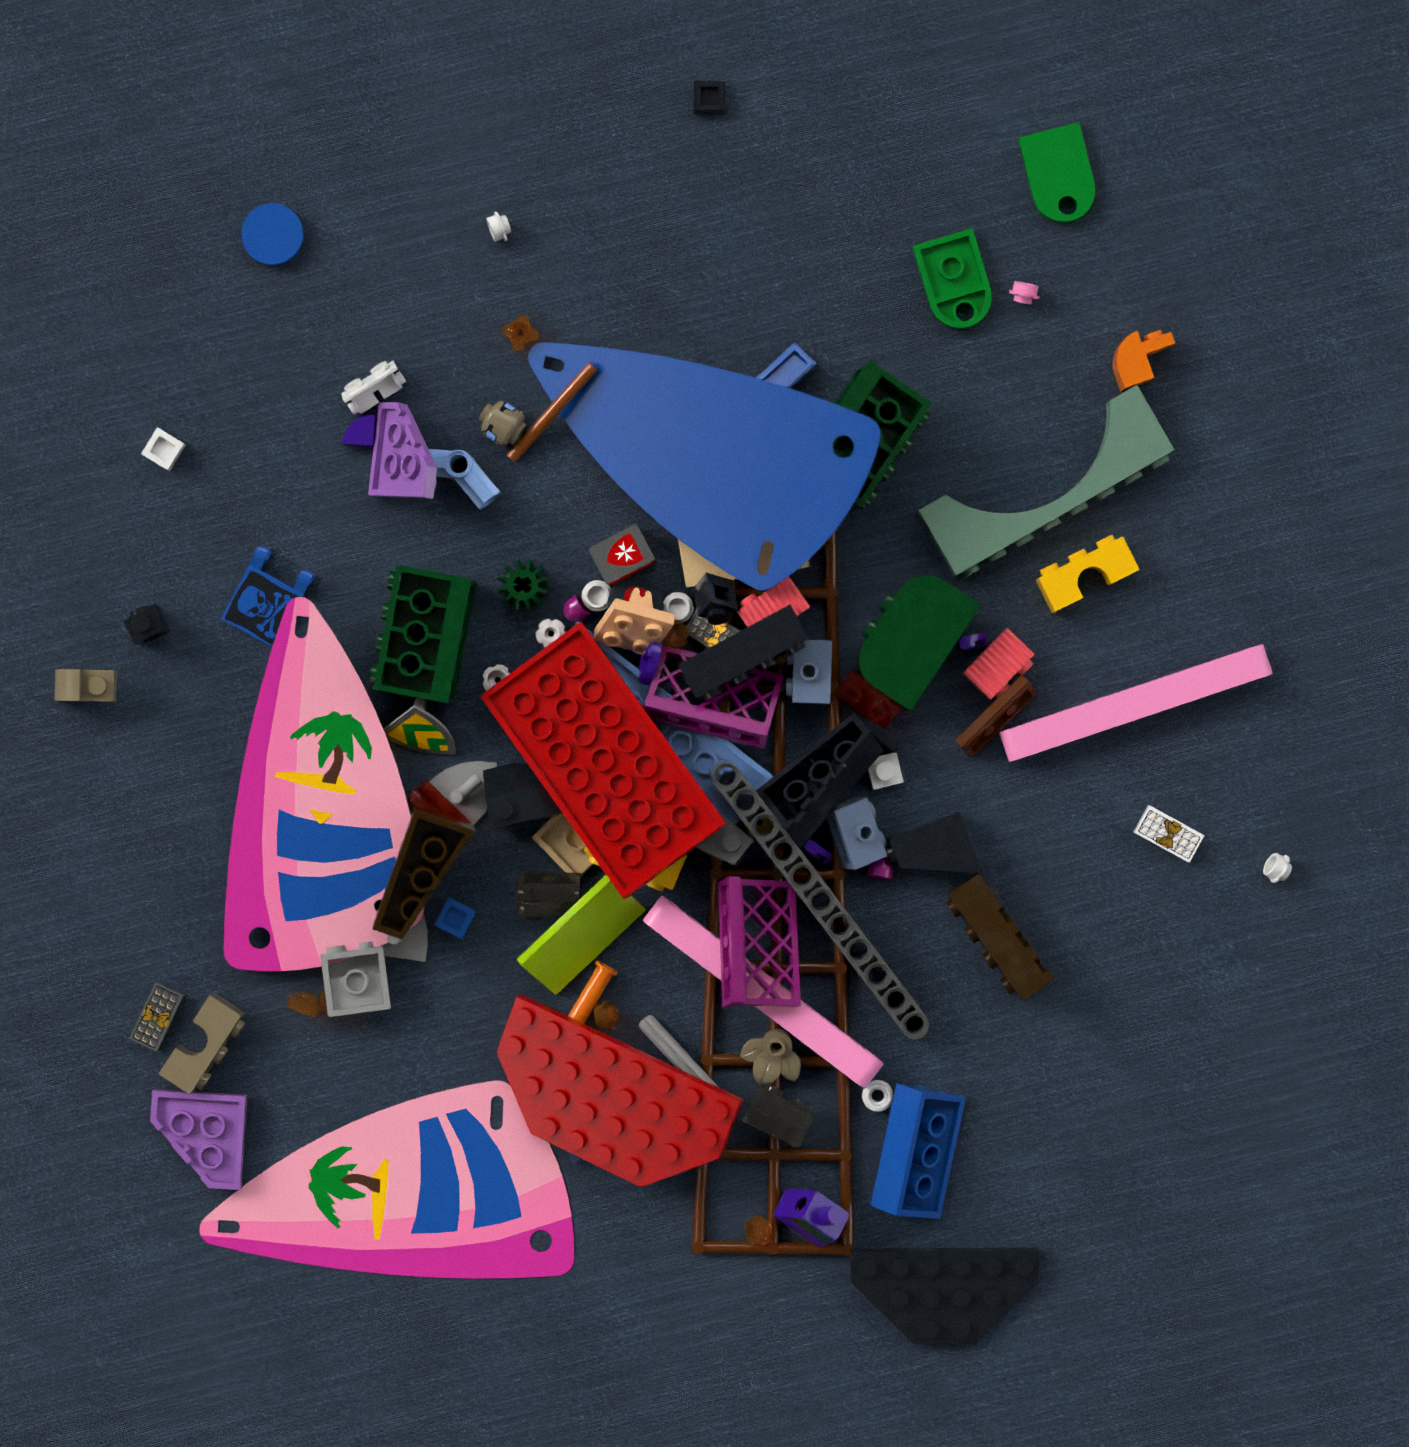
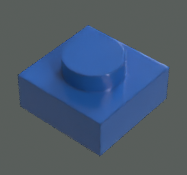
[434,897,477,939]

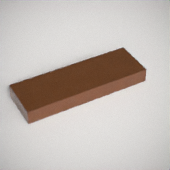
[954,675,1038,758]

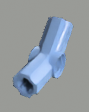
[429,449,501,510]

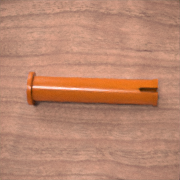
[568,960,618,1024]

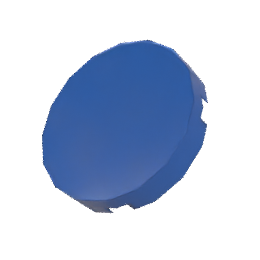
[241,203,305,267]

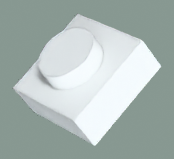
[141,427,186,471]
[868,752,904,790]

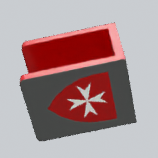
[589,523,656,586]

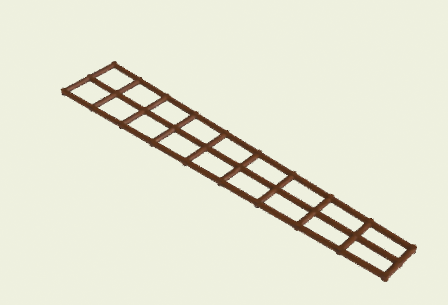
[692,400,854,1256]

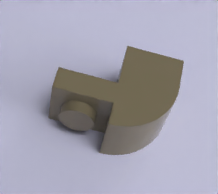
[54,669,117,702]

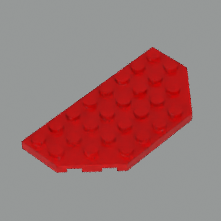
[496,994,744,1187]

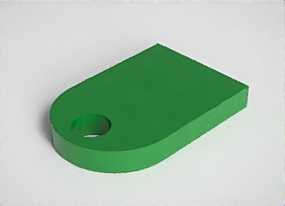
[1018,122,1095,224]
[912,228,992,330]

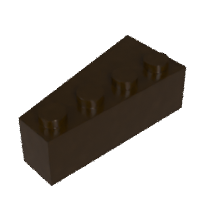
[372,805,475,939]
[946,872,1055,1001]

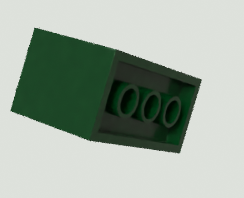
[833,360,932,513]
[370,565,477,704]

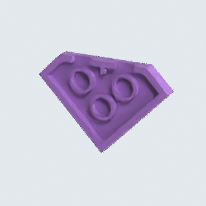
[368,402,437,499]
[150,1089,248,1190]

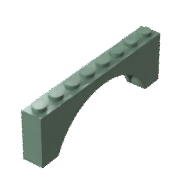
[917,385,1174,578]

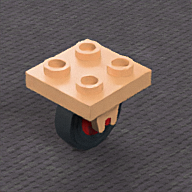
[593,577,675,655]

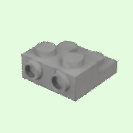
[320,942,391,1017]

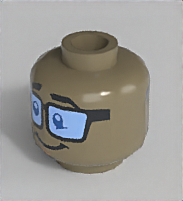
[479,400,527,447]

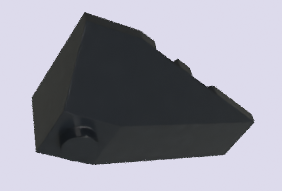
[483,763,564,831]

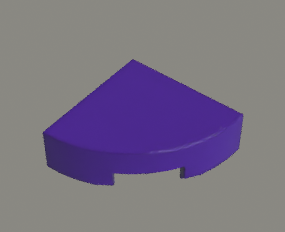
[342,415,376,447]
[957,633,989,651]
[638,642,662,686]
[802,838,834,865]

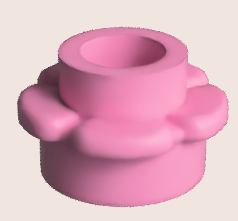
[1009,281,1040,304]

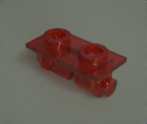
[835,670,901,729]
[407,779,471,824]

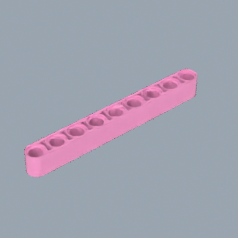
[999,644,1273,762]
[643,895,884,1089]

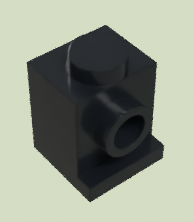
[690,572,738,625]
[124,604,170,645]

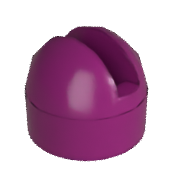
[563,594,590,622]
[867,858,893,880]

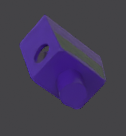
[773,1189,849,1247]

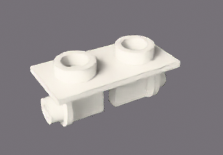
[341,361,406,415]

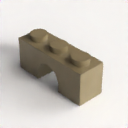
[159,993,246,1094]

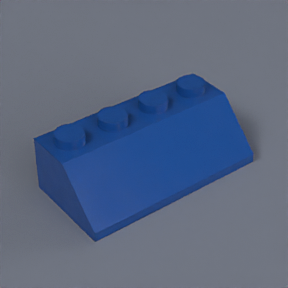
[870,1083,966,1219]

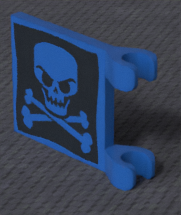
[221,546,315,647]

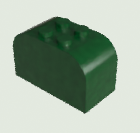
[857,575,981,712]

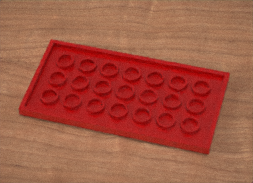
[480,621,727,899]

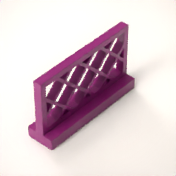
[644,645,784,749]
[718,876,801,1008]

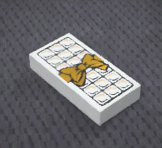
[1133,805,1204,863]

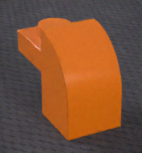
[1113,330,1176,392]

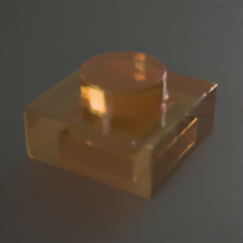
[286,990,324,1018]

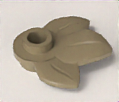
[740,1029,801,1085]

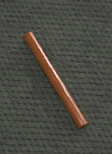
[507,362,598,462]

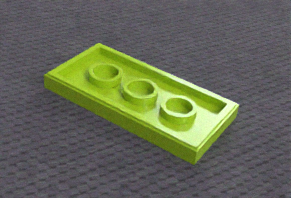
[517,875,646,995]

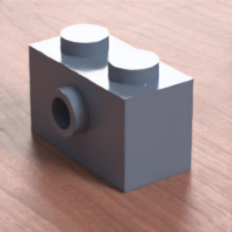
[786,640,832,704]
[826,797,887,870]

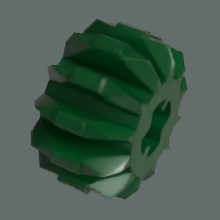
[497,559,550,612]

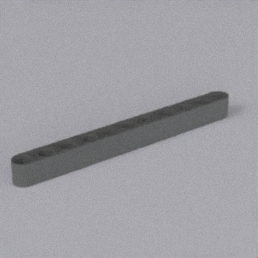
[710,760,929,1039]

